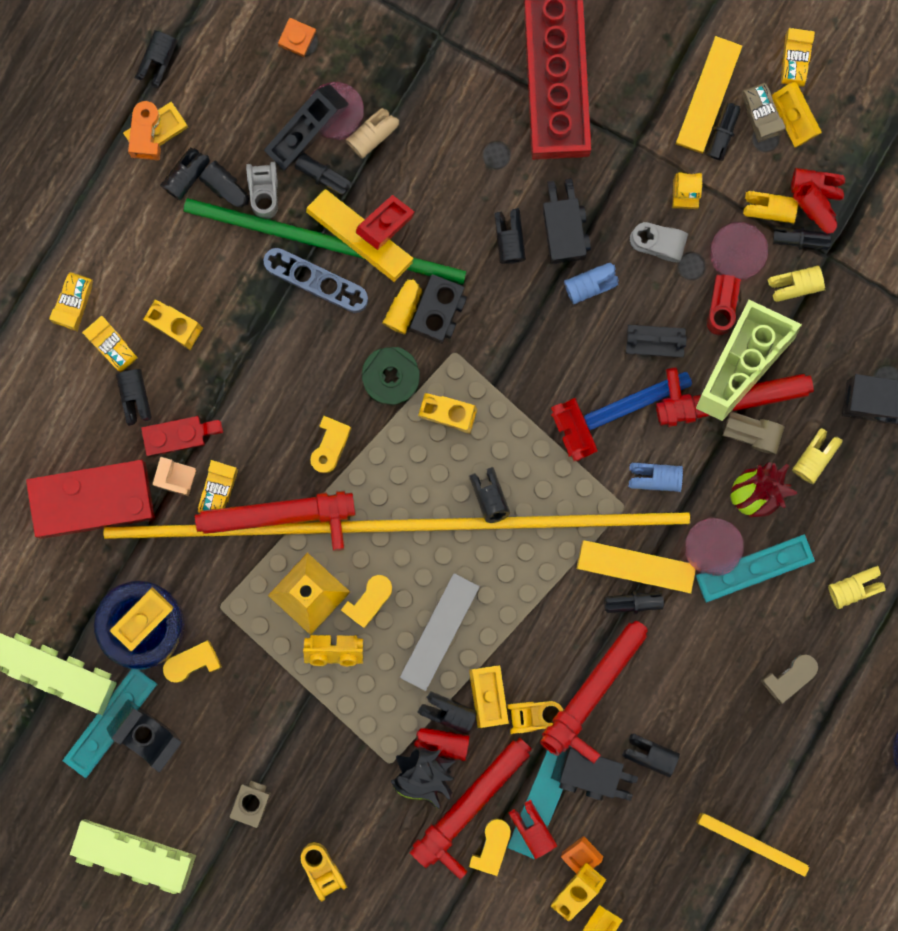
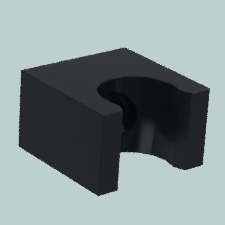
[842,374,898,425]
[106,699,182,773]

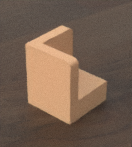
[152,457,196,497]

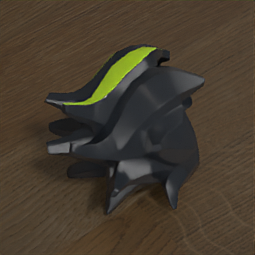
[391,747,456,809]

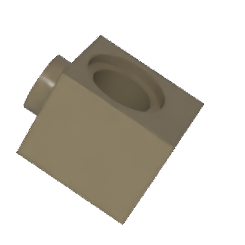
[230,780,271,828]

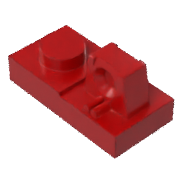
[355,195,415,250]

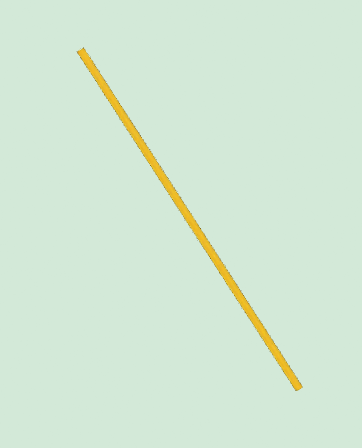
[104,512,690,539]

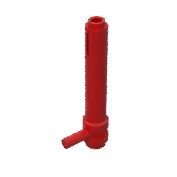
[656,367,814,427]
[195,490,355,551]
[540,621,648,764]
[409,737,532,879]

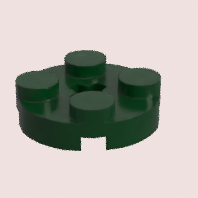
[362,347,420,406]

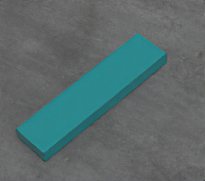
[695,534,815,603]
[62,666,158,778]
[507,746,572,859]

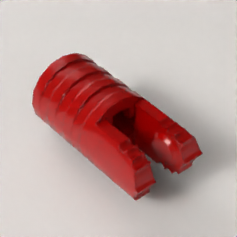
[791,167,845,201]
[793,181,837,234]
[414,728,470,761]
[508,800,557,859]

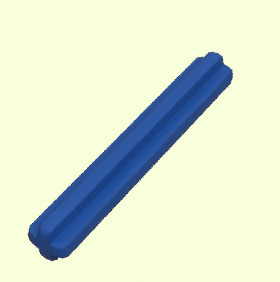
[584,372,692,430]

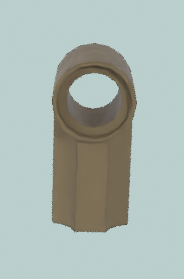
[722,412,785,455]

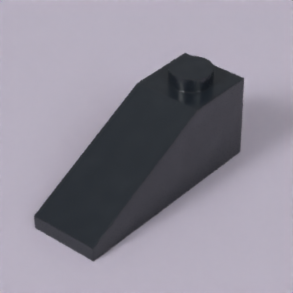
[264,84,350,170]

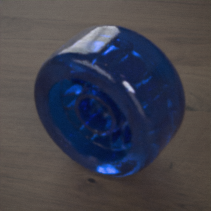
[94,581,185,670]

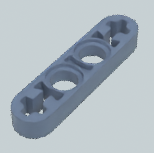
[263,248,368,313]

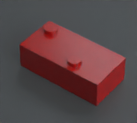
[26,460,155,539]

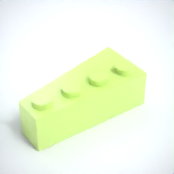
[696,300,802,421]
[0,633,117,715]
[70,819,196,894]

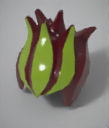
[730,462,797,517]

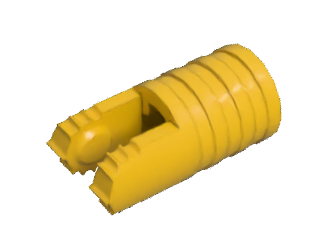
[743,191,798,223]
[382,279,423,335]

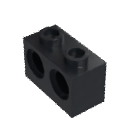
[410,274,467,344]

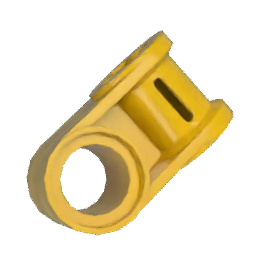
[507,701,563,734]
[301,842,347,902]

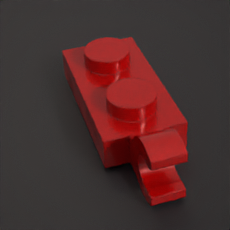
[141,416,223,457]

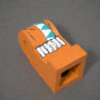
[128,101,161,160]

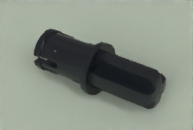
[706,102,741,161]
[295,152,351,196]
[773,226,832,250]
[604,591,664,614]

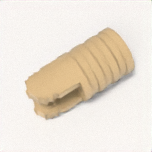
[345,108,399,159]

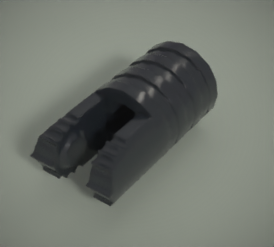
[135,30,178,89]
[160,147,210,201]
[199,160,250,208]
[494,208,526,264]
[116,369,152,426]
[469,467,510,523]
[417,691,476,734]
[622,734,680,778]

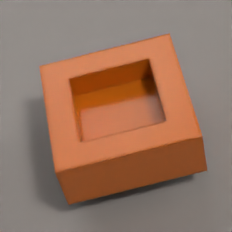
[278,18,316,57]
[561,836,603,874]

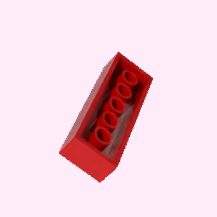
[523,0,591,160]

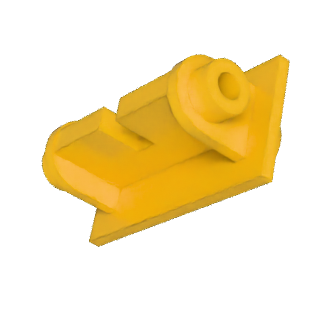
[303,635,363,667]

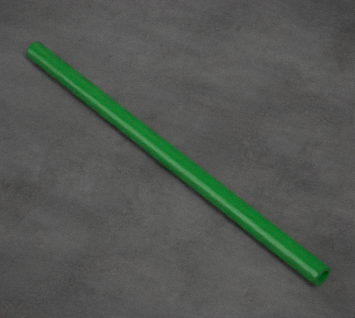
[183,198,466,285]

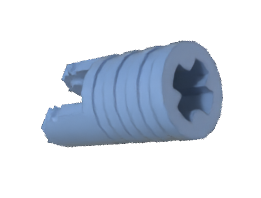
[564,263,619,305]
[629,463,683,492]

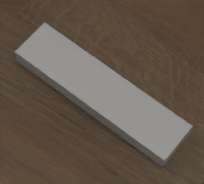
[400,573,480,691]

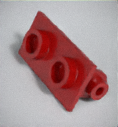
[551,398,598,461]

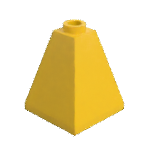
[268,552,350,635]

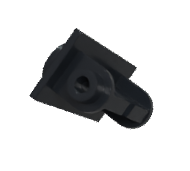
[626,325,687,358]

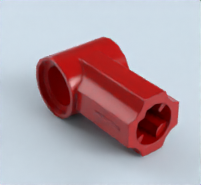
[707,275,741,335]

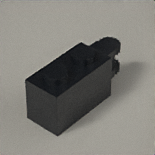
[542,178,591,264]
[551,747,638,801]

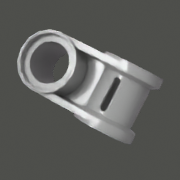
[246,162,278,219]
[630,222,688,263]

